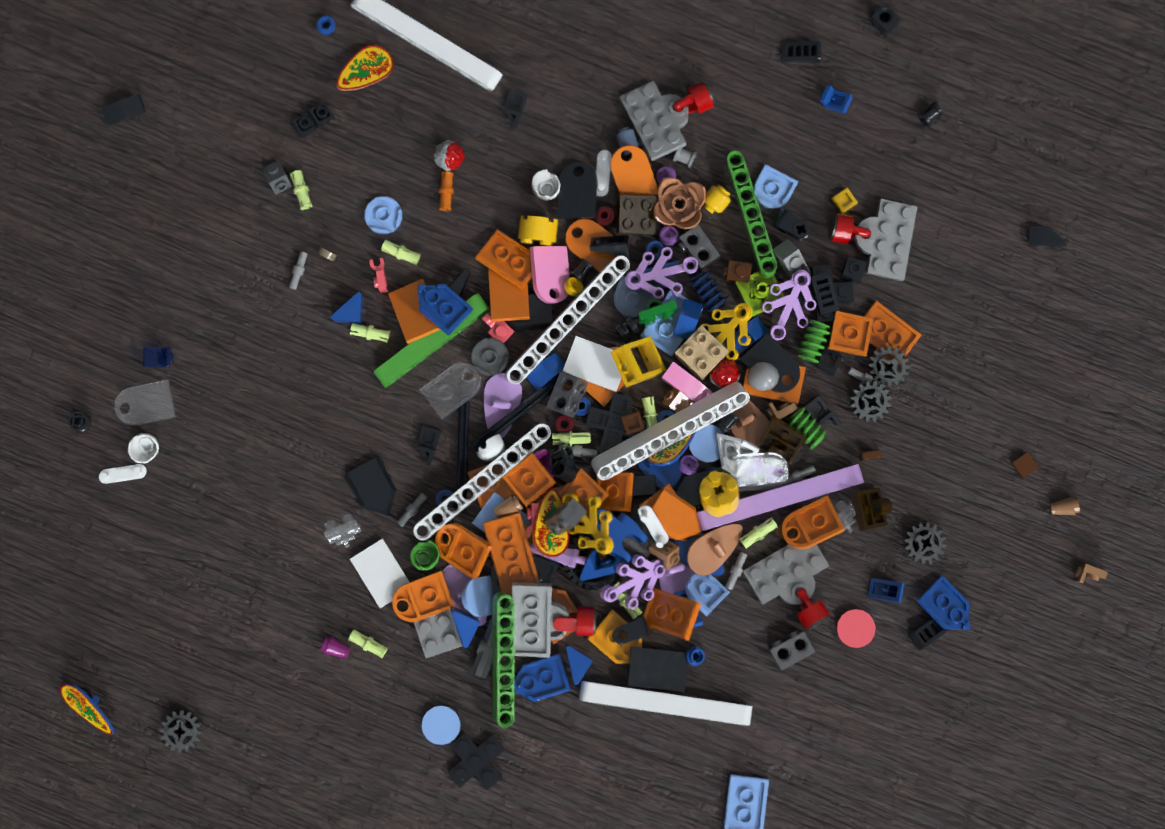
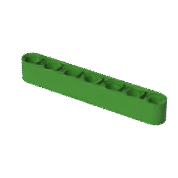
[726,151,777,278]
[373,293,490,388]
[492,591,514,728]

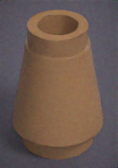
[493,495,524,518]
[1050,496,1080,515]

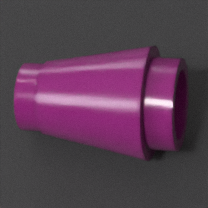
[320,636,350,659]

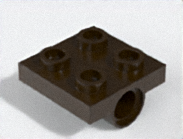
[614,195,656,234]
[756,416,807,468]
[851,488,892,531]

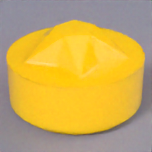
[564,277,583,297]

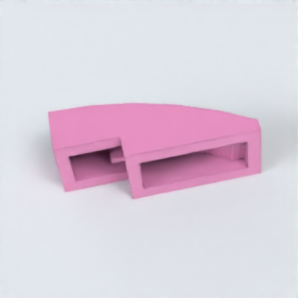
[662,362,713,403]

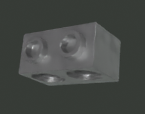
[678,225,720,271]
[546,371,588,418]
[545,498,587,536]
[769,630,815,671]

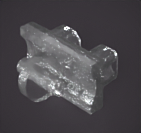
[835,500,856,534]
[323,513,362,548]

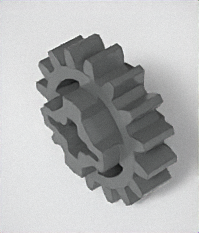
[869,344,912,386]
[849,380,892,422]
[903,522,947,564]
[159,710,203,753]

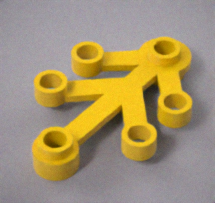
[701,303,752,360]
[562,493,613,555]

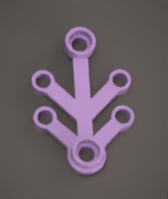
[625,247,698,300]
[761,270,816,340]
[600,554,666,609]

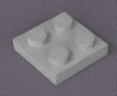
[414,610,463,658]

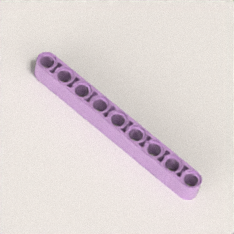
[697,464,864,532]

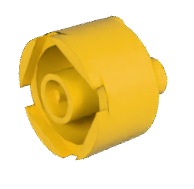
[518,215,558,246]
[699,471,739,517]

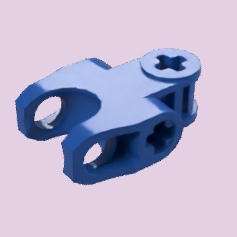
[597,509,648,564]

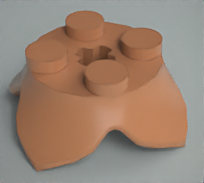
[654,177,706,229]

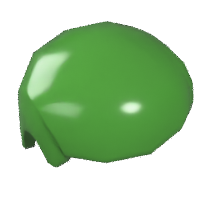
[410,540,440,571]

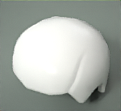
[531,170,560,201]
[128,433,159,463]
[476,434,505,461]

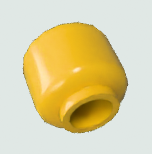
[704,185,731,214]

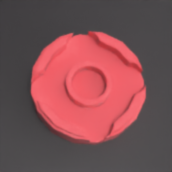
[836,609,876,648]

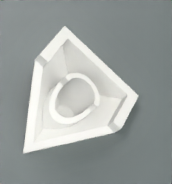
[716,433,759,477]

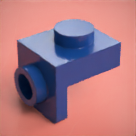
[820,85,853,114]

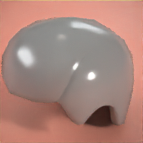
[747,362,779,391]

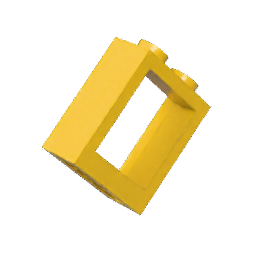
[610,336,667,387]

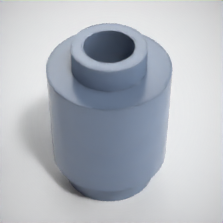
[616,127,639,157]

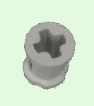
[673,147,697,168]

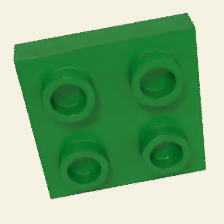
[637,299,677,326]

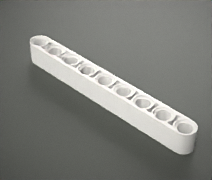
[351,0,502,91]
[505,256,630,384]
[591,382,749,480]
[414,424,551,541]
[579,681,753,726]

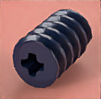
[689,271,727,313]

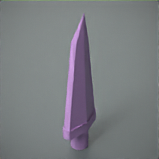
[529,543,587,568]

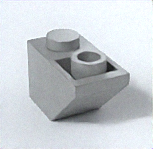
[773,239,812,283]

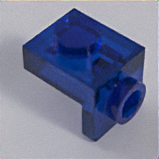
[143,347,173,368]

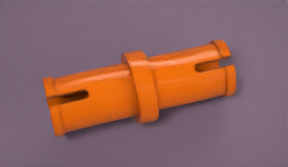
[439,171,454,211]

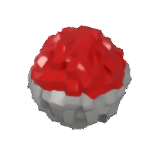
[434,140,465,171]
[709,359,741,388]

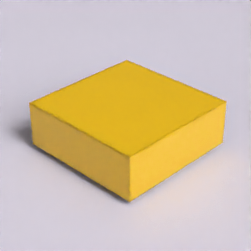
[831,187,858,214]

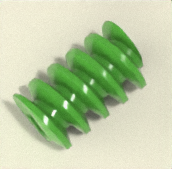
[797,320,830,363]
[786,406,826,450]

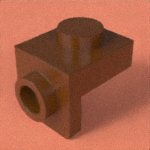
[723,260,752,284]

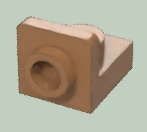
[662,388,694,413]
[766,402,798,420]
[649,540,680,570]
[1075,564,1108,583]

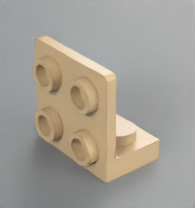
[674,326,728,382]

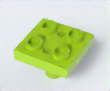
[735,266,784,318]

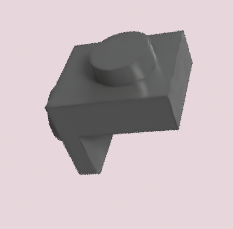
[262,160,292,194]

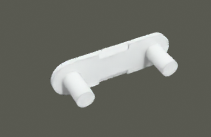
[596,150,612,197]
[99,464,147,484]
[638,505,669,548]

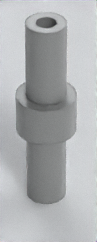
[289,251,308,290]
[848,367,885,390]
[558,445,597,457]
[778,465,816,487]
[397,493,427,527]
[725,552,747,590]

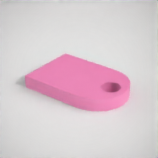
[530,246,570,304]

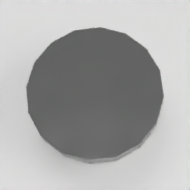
[471,337,509,376]

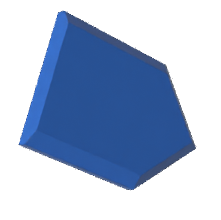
[418,284,473,335]
[916,575,971,630]
[514,653,571,702]

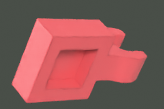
[370,258,388,293]
[482,313,515,343]
[526,503,539,538]

